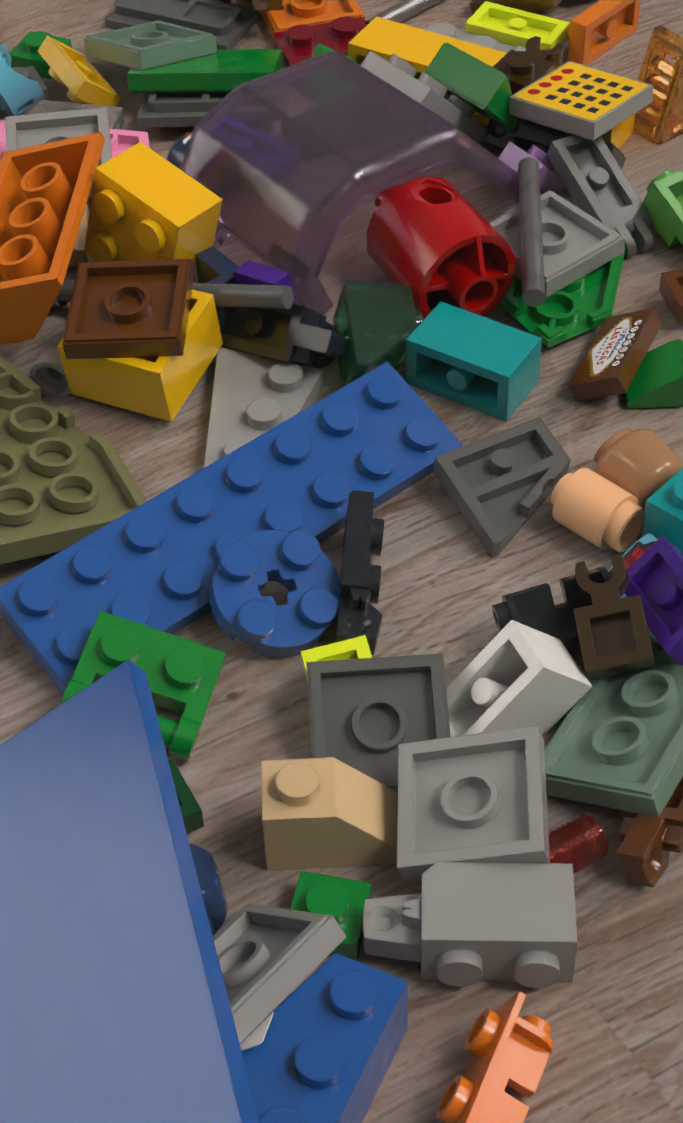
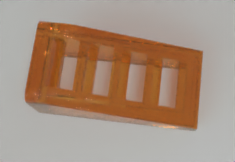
[633,25,683,145]

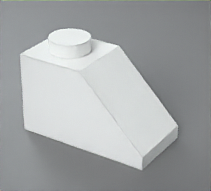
[446,620,593,737]

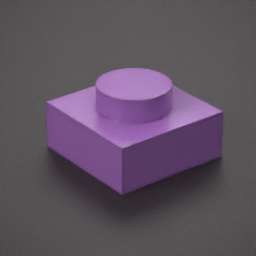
[498,141,566,195]

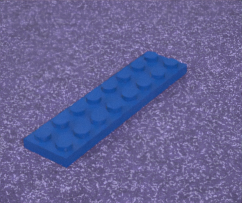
[0,361,463,695]

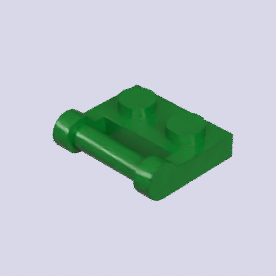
[60,610,226,762]

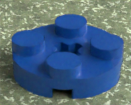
[209,530,341,658]

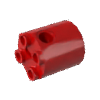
[366,177,515,319]

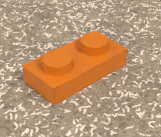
[567,0,640,66]

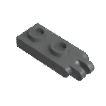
[546,135,654,258]

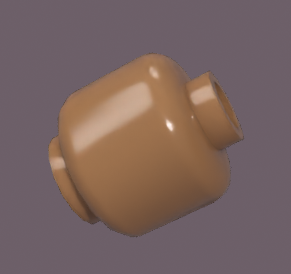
[594,428,683,509]

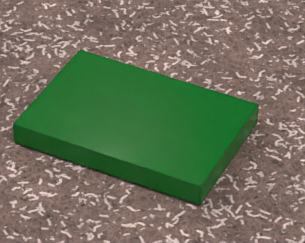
[127,49,283,93]

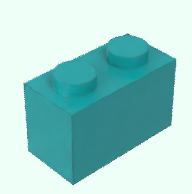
[406,301,542,421]

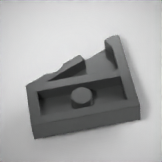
[433,416,571,558]

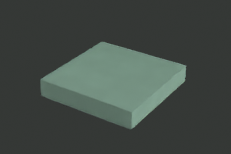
[83,20,217,70]

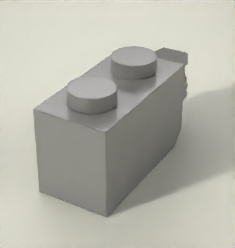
[363,862,578,988]

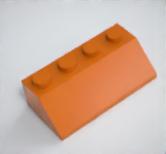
[0,132,105,345]

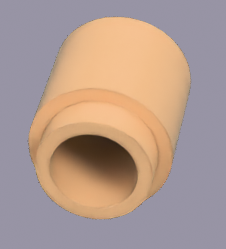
[551,468,645,553]

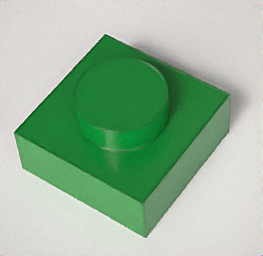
[9,31,72,80]
[290,871,373,961]

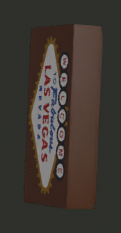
[568,307,662,402]

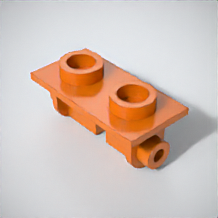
[435,991,554,1123]

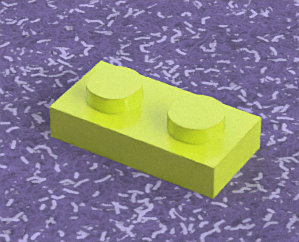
[465,1,570,50]

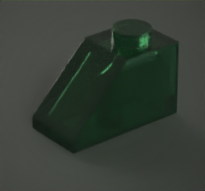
[333,280,423,388]

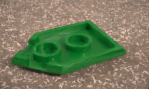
[502,247,626,348]

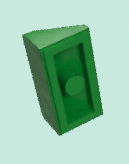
[425,43,518,130]

